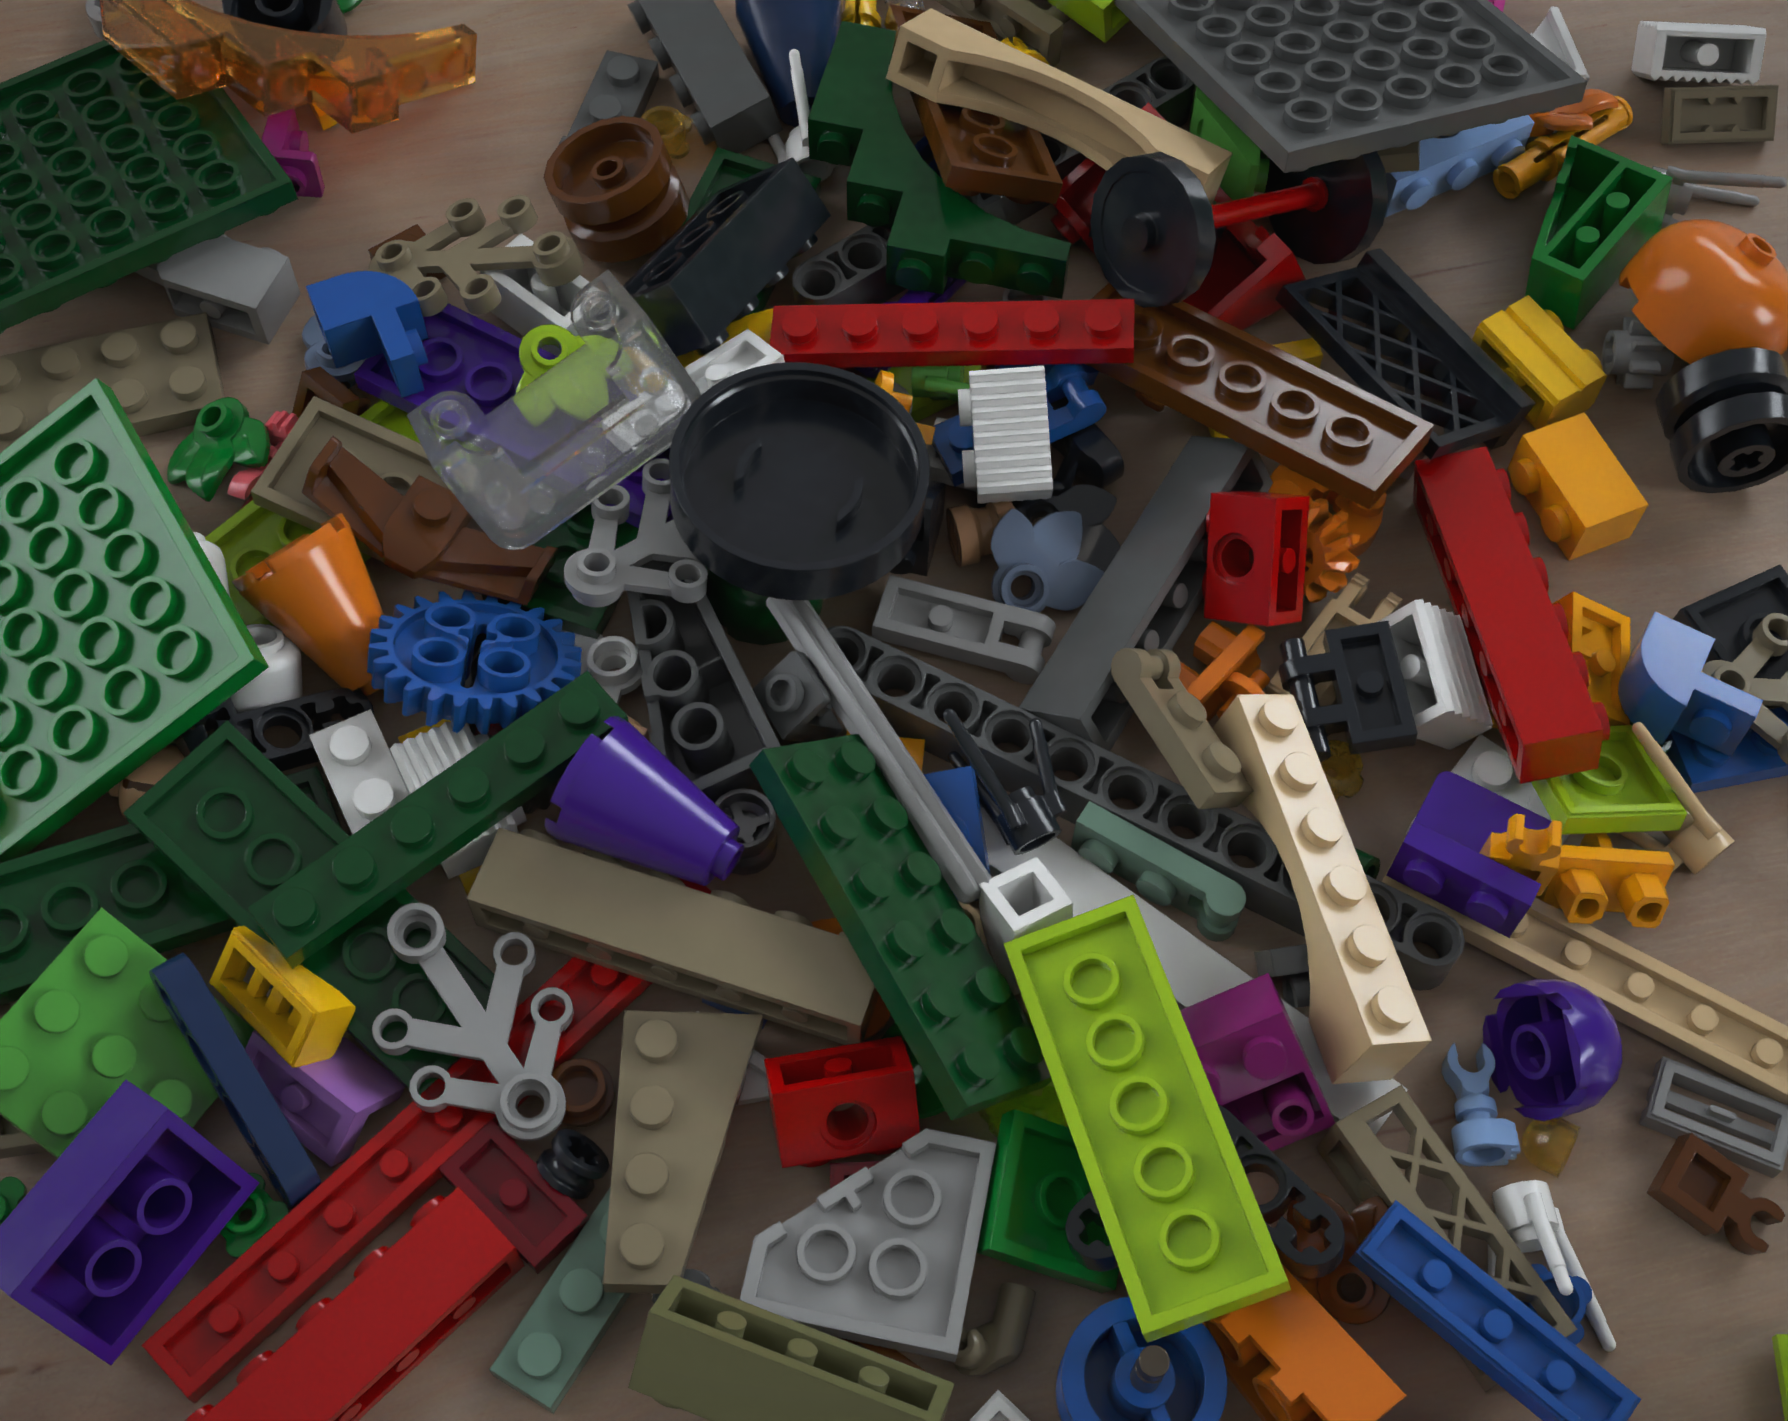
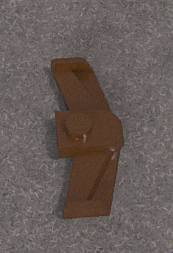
[302,436,558,606]

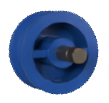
[1055,1296,1227,1421]

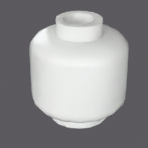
[230,624,303,713]

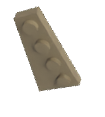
[603,1010,763,1294]

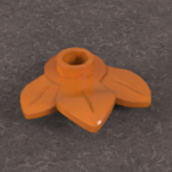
[1529,89,1618,137]

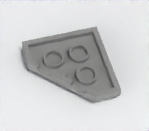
[740,1128,996,1362]

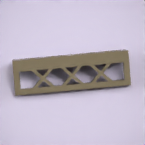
[1316,1085,1578,1392]

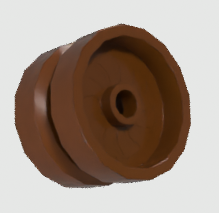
[543,116,690,263]

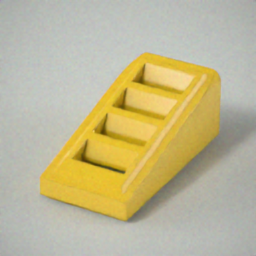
[209,926,356,1068]

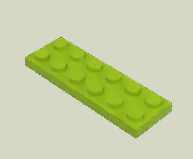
[1003,894,1291,1343]

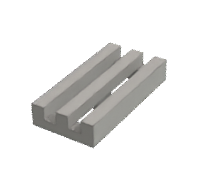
[1639,1056,1788,1178]

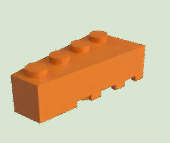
[1203,1264,1407,1421]

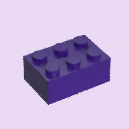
[0,1079,260,1365]

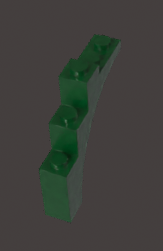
[808,21,1071,299]

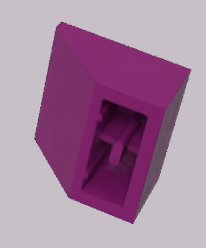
[1180,973,1336,1151]

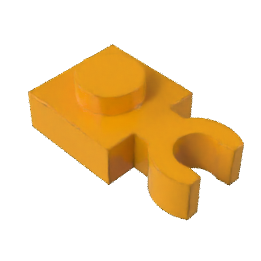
[1479,814,1563,896]

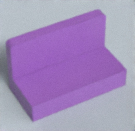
[245,1030,405,1167]

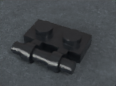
[1278,621,1418,762]

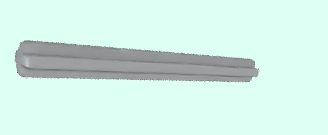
[766,597,992,904]

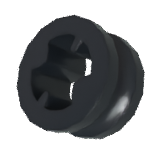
[536,1129,610,1200]

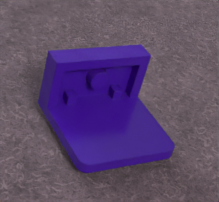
[1386,771,1552,938]

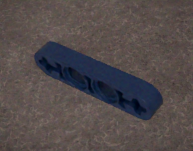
[149,953,322,1209]

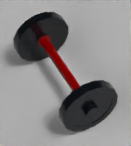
[1090,151,1388,308]

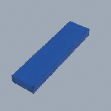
[1348,1200,1641,1421]

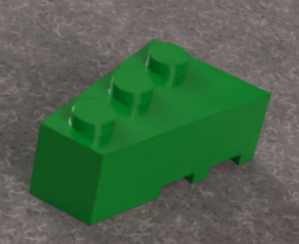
[1525,135,1673,330]

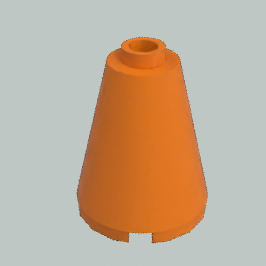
[232,513,384,696]

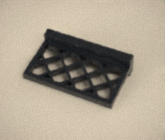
[1275,248,1536,460]

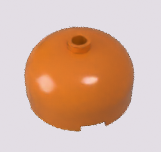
[1619,219,1788,364]

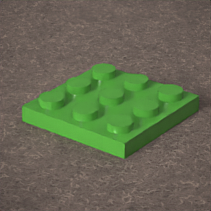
[0,907,255,1159]

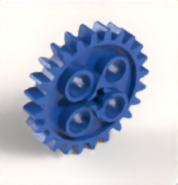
[367,590,582,735]

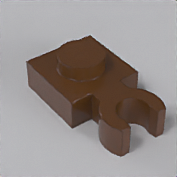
[1647,1132,1785,1255]

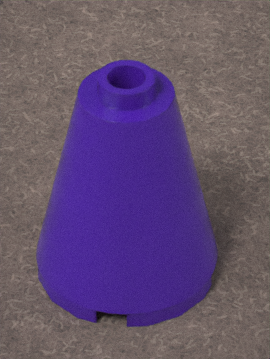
[544,716,744,886]

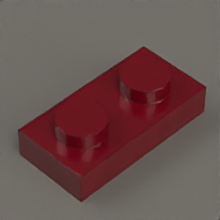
[438,1119,589,1274]

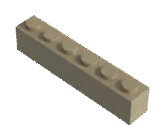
[466,827,880,1045]

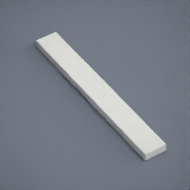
[980,804,1408,1135]

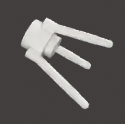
[767,49,840,181]
[1488,1180,1616,1352]

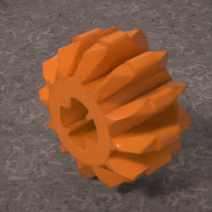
[1252,498,1361,603]

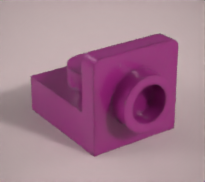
[261,104,325,198]

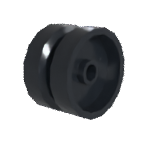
[1655,347,1788,493]

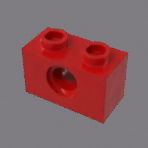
[1202,491,1310,626]
[764,1036,920,1168]

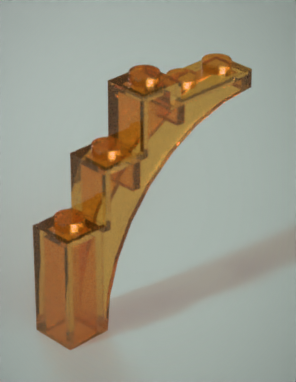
[100,0,477,134]

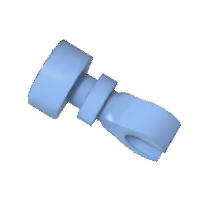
[1442,1043,1521,1167]

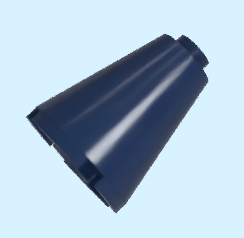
[735,0,843,128]

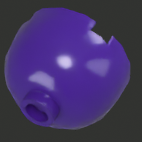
[1482,979,1622,1122]

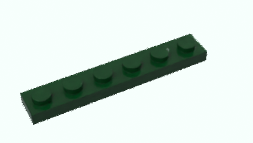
[247,671,629,969]

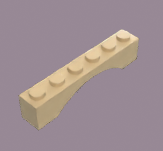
[886,8,1233,205]
[1212,694,1432,1084]

